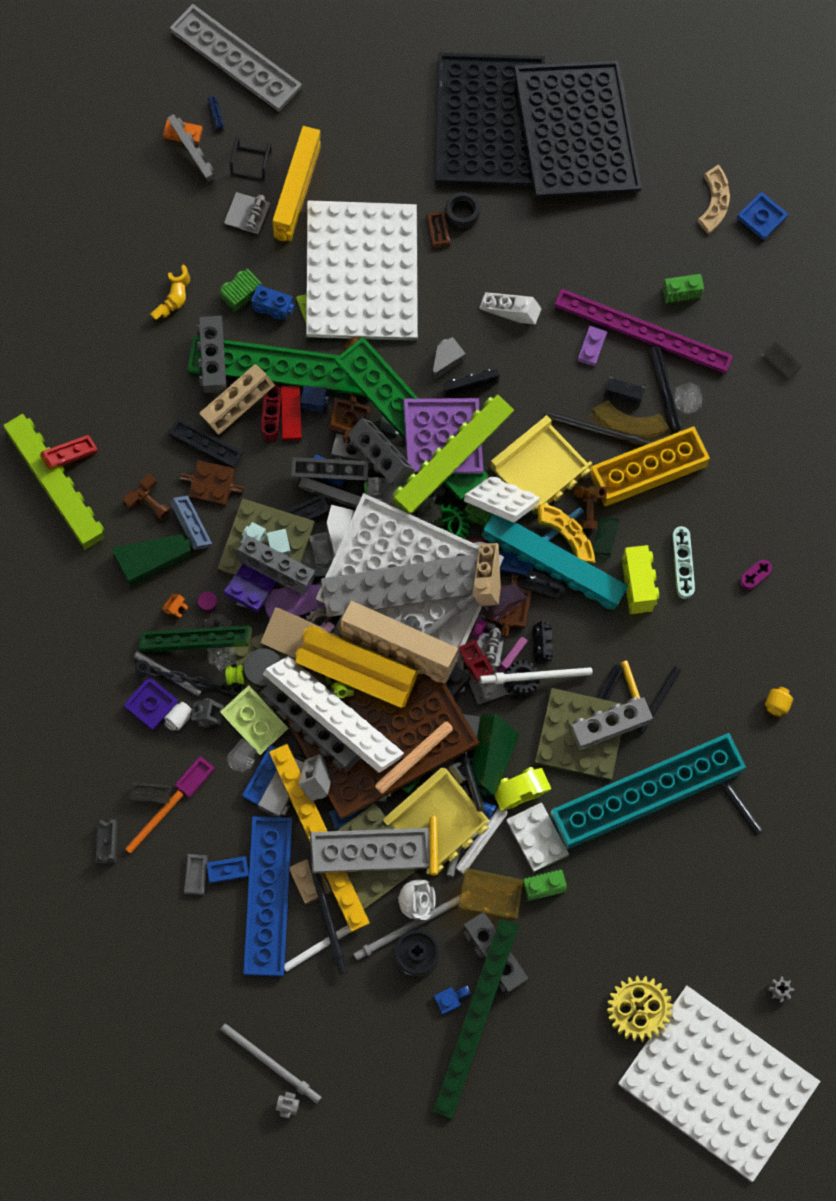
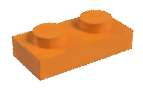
[163,119,203,145]

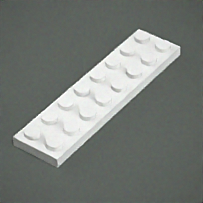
[263,656,404,773]

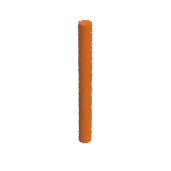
[125,790,184,854]

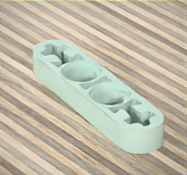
[672,526,695,599]

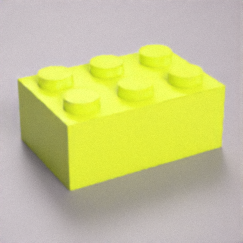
[621,545,659,614]

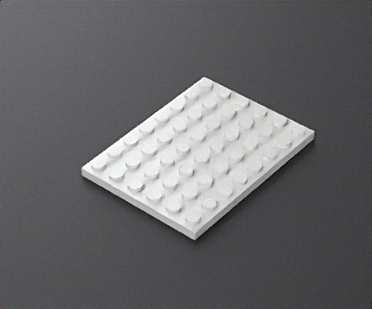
[306,201,418,341]
[316,493,504,663]
[618,985,821,1182]

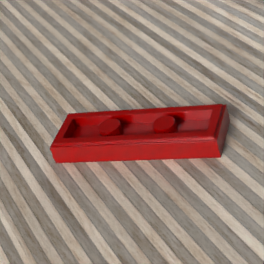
[281,386,302,440]
[40,435,98,470]

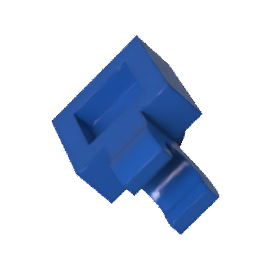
[434,986,471,1015]

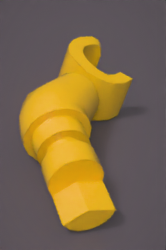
[150,264,190,320]

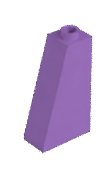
[263,585,325,621]

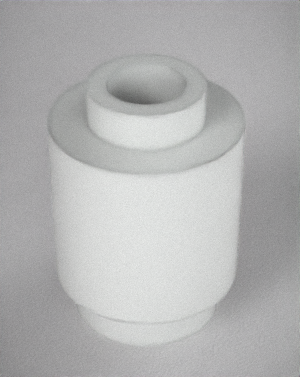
[164,702,192,731]

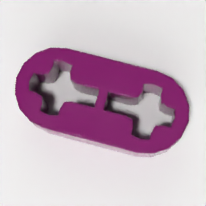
[740,560,772,590]

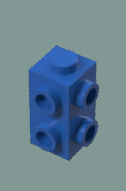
[251,285,295,320]

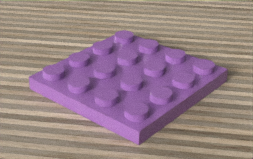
[403,398,483,474]

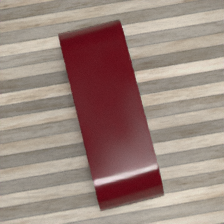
[261,385,282,442]

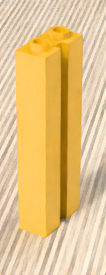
[273,126,321,242]
[295,626,420,708]

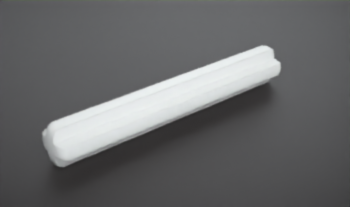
[456,807,508,874]

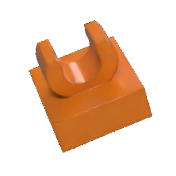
[162,594,188,617]

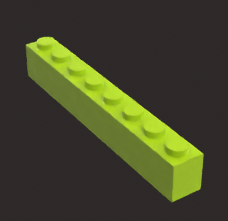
[391,395,514,515]
[4,414,105,550]

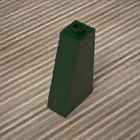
[112,534,193,587]
[472,714,519,797]

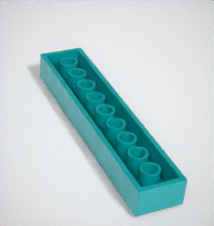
[550,733,746,850]

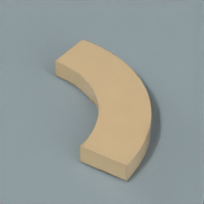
[697,164,730,235]

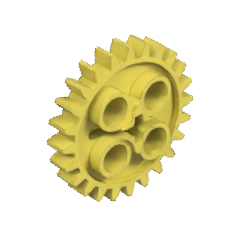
[607,976,673,1042]

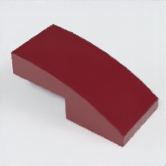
[458,639,494,681]

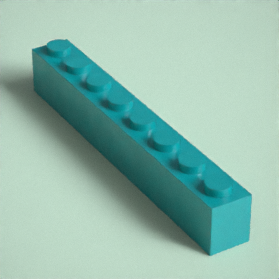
[481,514,628,610]

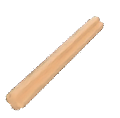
[375,722,453,793]

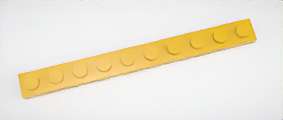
[269,744,370,932]

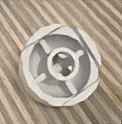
[398,880,436,920]

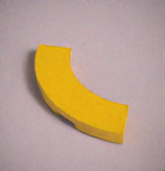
[537,504,595,564]

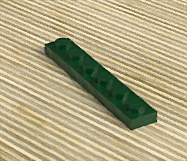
[139,625,252,652]

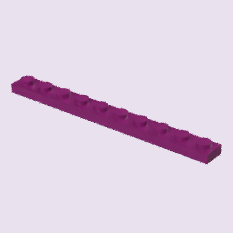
[554,289,733,374]

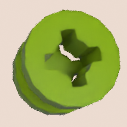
[225,665,245,685]

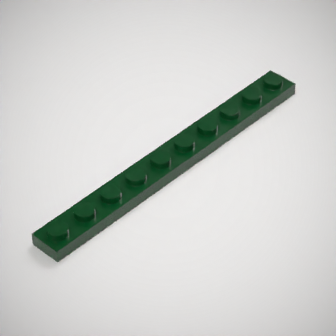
[433,918,520,1119]

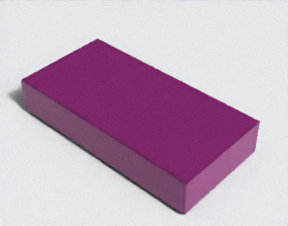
[497,637,528,673]
[174,756,215,799]

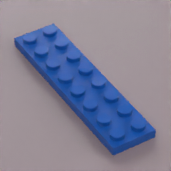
[244,816,292,977]

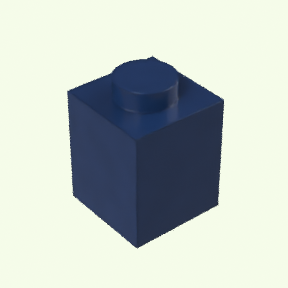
[301,385,329,413]

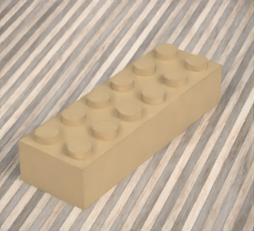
[340,601,458,683]

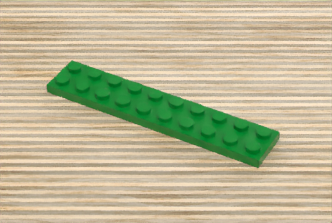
[187,336,365,397]
[334,337,489,501]

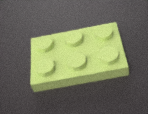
[220,685,289,755]

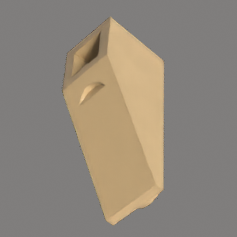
[473,543,501,606]

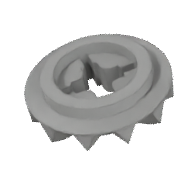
[306,606,332,626]

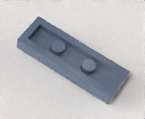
[170,496,212,550]

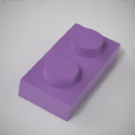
[578,326,607,366]

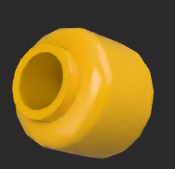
[765,686,793,717]

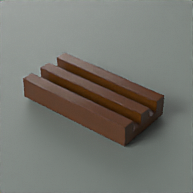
[426,211,451,249]

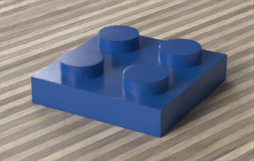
[737,191,789,241]

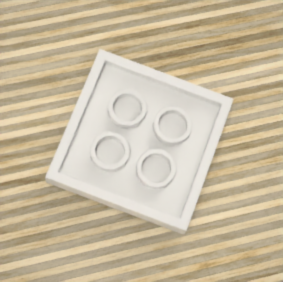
[464,477,540,523]

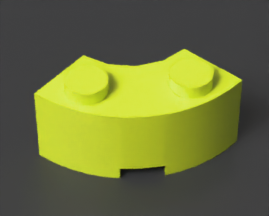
[494,767,551,811]

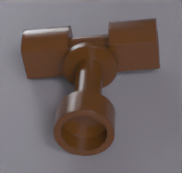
[122,473,170,520]
[574,486,607,528]

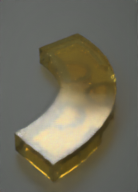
[592,400,669,437]

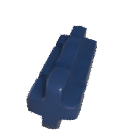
[207,96,224,130]

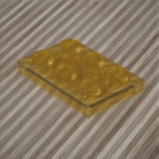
[458,868,524,920]

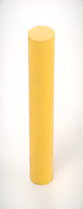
[620,661,640,699]
[429,816,438,875]

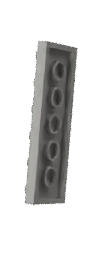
[310,828,430,873]

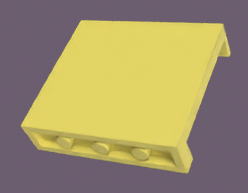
[490,415,592,515]
[383,768,491,874]

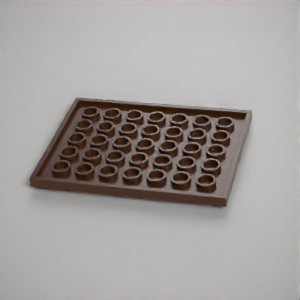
[286,674,480,820]

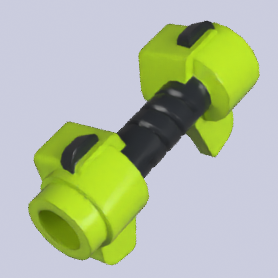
[322,674,354,698]

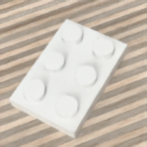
[506,802,569,873]

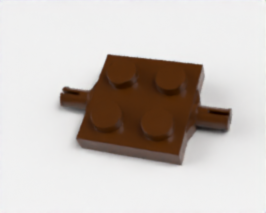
[329,393,371,444]
[180,461,244,506]
[488,574,532,638]

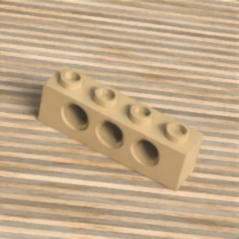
[199,364,275,435]

